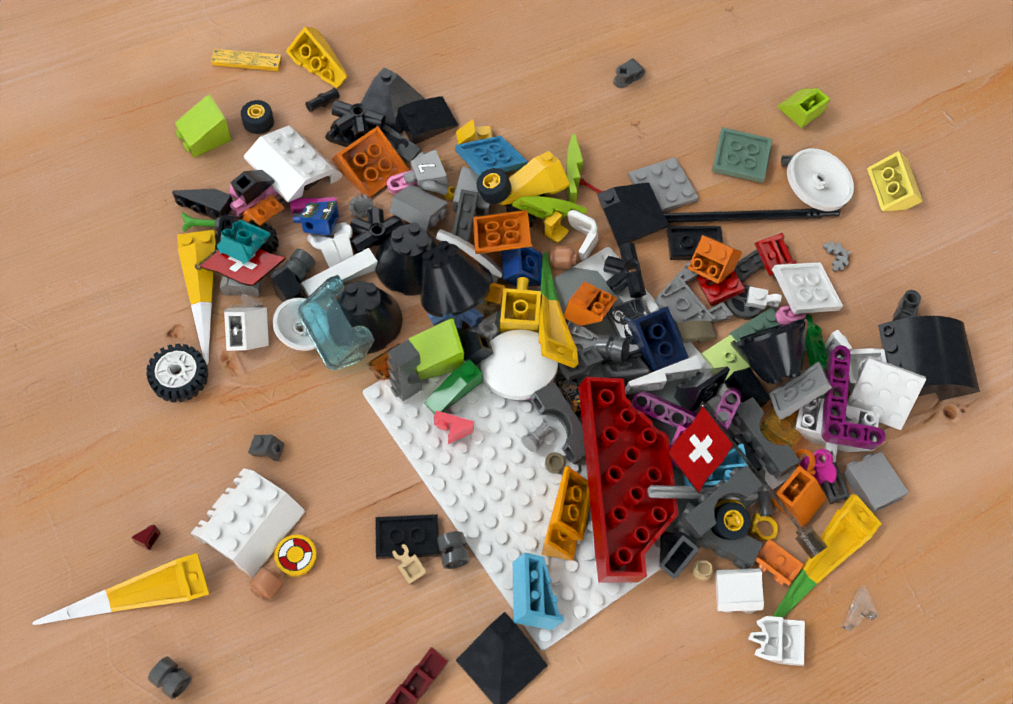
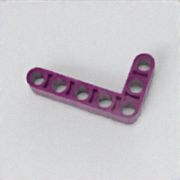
[821,345,885,450]
[632,388,741,434]

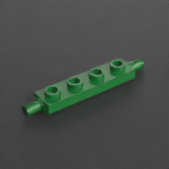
[804,314,828,398]

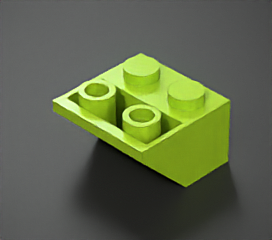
[778,88,830,128]

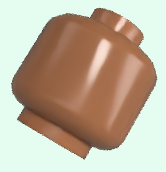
[550,246,577,270]
[250,567,282,600]

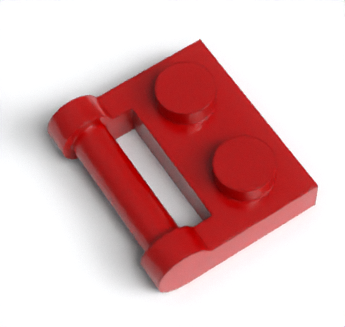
[754,233,797,276]
[697,270,745,306]

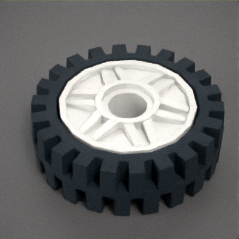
[146,343,208,403]

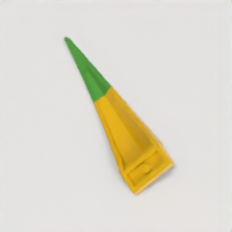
[538,252,578,368]
[772,494,882,617]

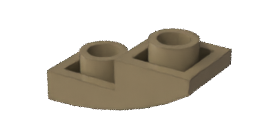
[676,321,716,343]

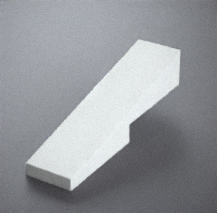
[301,248,378,299]
[625,355,702,394]

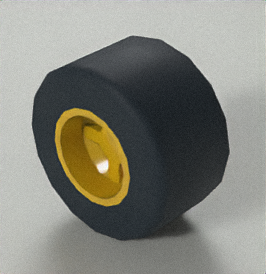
[241,100,274,134]
[476,168,512,204]
[711,502,751,540]

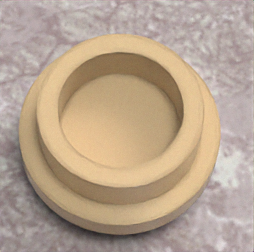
[692,559,713,580]

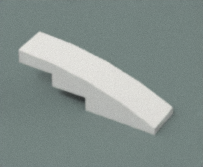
[436,229,503,278]

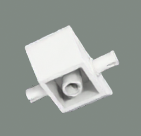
[795,391,880,463]

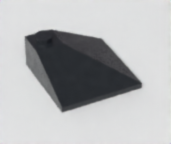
[361,67,425,134]
[597,182,669,247]
[456,612,548,704]

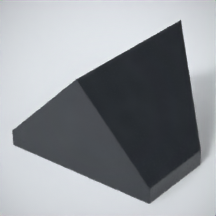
[659,532,700,579]

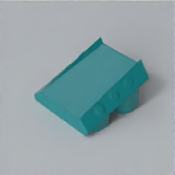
[217,219,270,264]

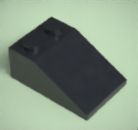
[397,96,458,145]
[674,366,730,412]

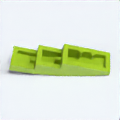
[565,134,583,203]
[512,196,587,220]

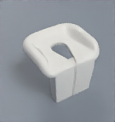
[567,210,599,261]
[307,222,353,268]

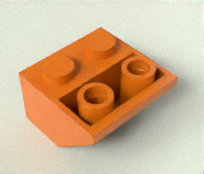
[688,235,742,284]
[564,281,617,326]
[771,466,827,528]

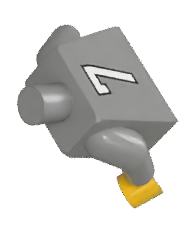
[403,150,455,201]

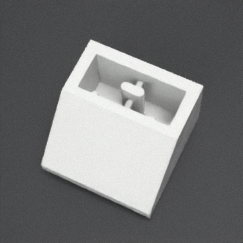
[224,307,269,351]

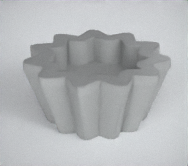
[349,193,375,218]
[473,319,499,342]

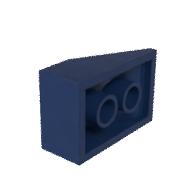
[627,306,689,372]

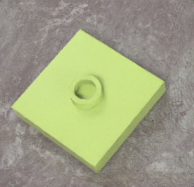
[701,335,751,379]

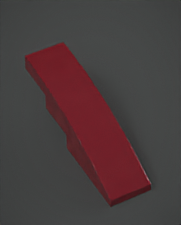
[386,647,449,704]

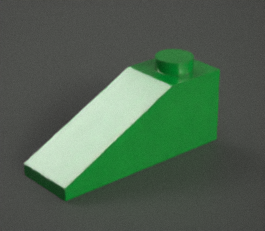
[424,359,482,414]

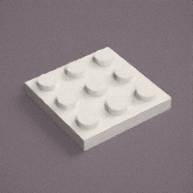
[772,262,843,314]
[847,356,926,430]

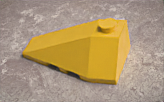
[285,27,348,88]
[499,151,570,206]

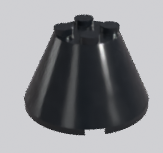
[375,223,440,296]
[420,241,493,317]
[327,281,402,354]
[730,319,808,384]

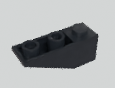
[172,189,233,220]

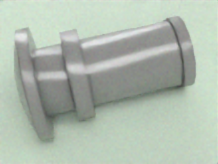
[521,422,552,452]

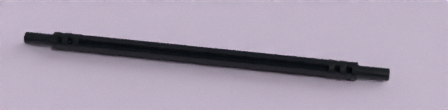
[664,208,840,223]

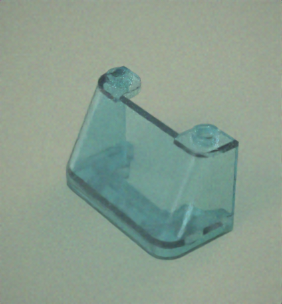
[297,275,375,370]

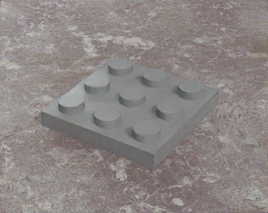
[628,157,699,213]

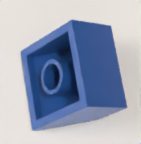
[502,247,542,286]

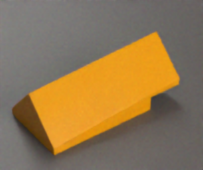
[541,466,590,561]

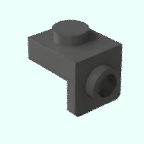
[248,435,284,461]

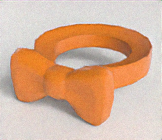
[796,449,816,475]

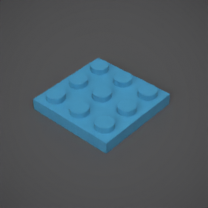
[455,136,528,176]

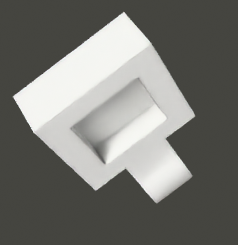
[746,287,782,310]

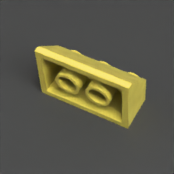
[867,151,923,212]

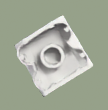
[715,568,764,614]

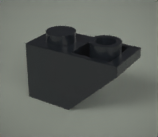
[230,169,275,205]
[271,265,304,302]
[456,327,493,365]
[724,368,770,408]

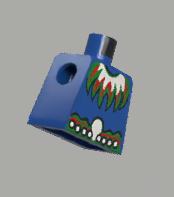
[293,201,339,235]

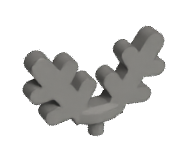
[823,241,851,272]

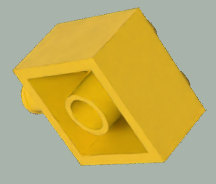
[500,277,541,333]

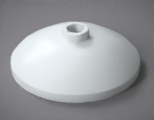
[273,298,331,351]

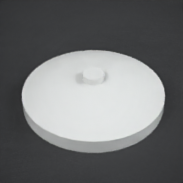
[787,148,854,211]
[480,330,558,400]

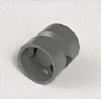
[283,249,315,284]
[596,334,630,363]
[437,531,470,569]
[148,656,192,699]

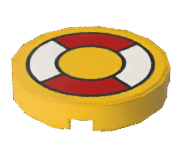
[274,535,317,577]

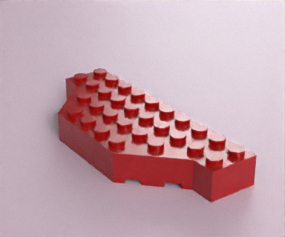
[578,377,679,583]

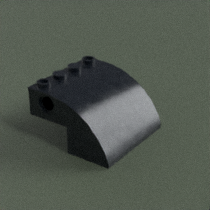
[878,316,980,401]

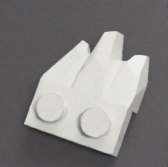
[748,616,805,666]

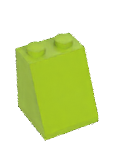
[175,94,232,158]
[408,318,464,380]

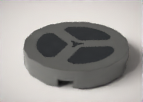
[726,285,762,320]

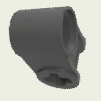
[613,58,646,88]
[892,290,921,321]

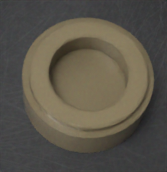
[545,452,565,474]

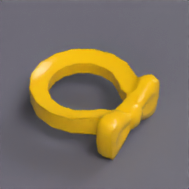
[748,513,778,541]

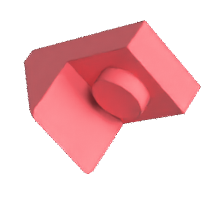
[433,410,474,444]

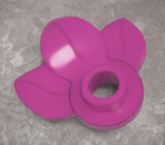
[800,449,837,485]

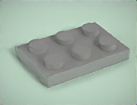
[769,362,832,420]

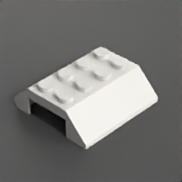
[244,126,342,203]
[190,468,306,578]

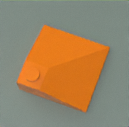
[332,126,409,197]
[473,210,532,254]

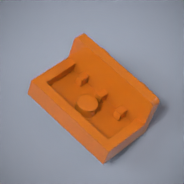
[242,195,284,226]
[755,539,804,586]

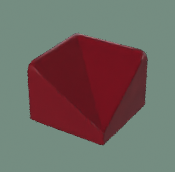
[131,525,161,550]

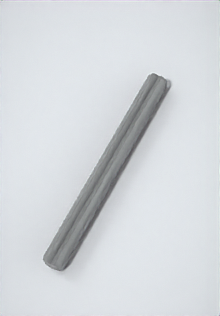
[647,485,758,500]

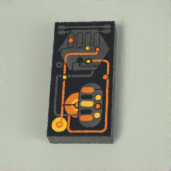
[556,378,581,415]

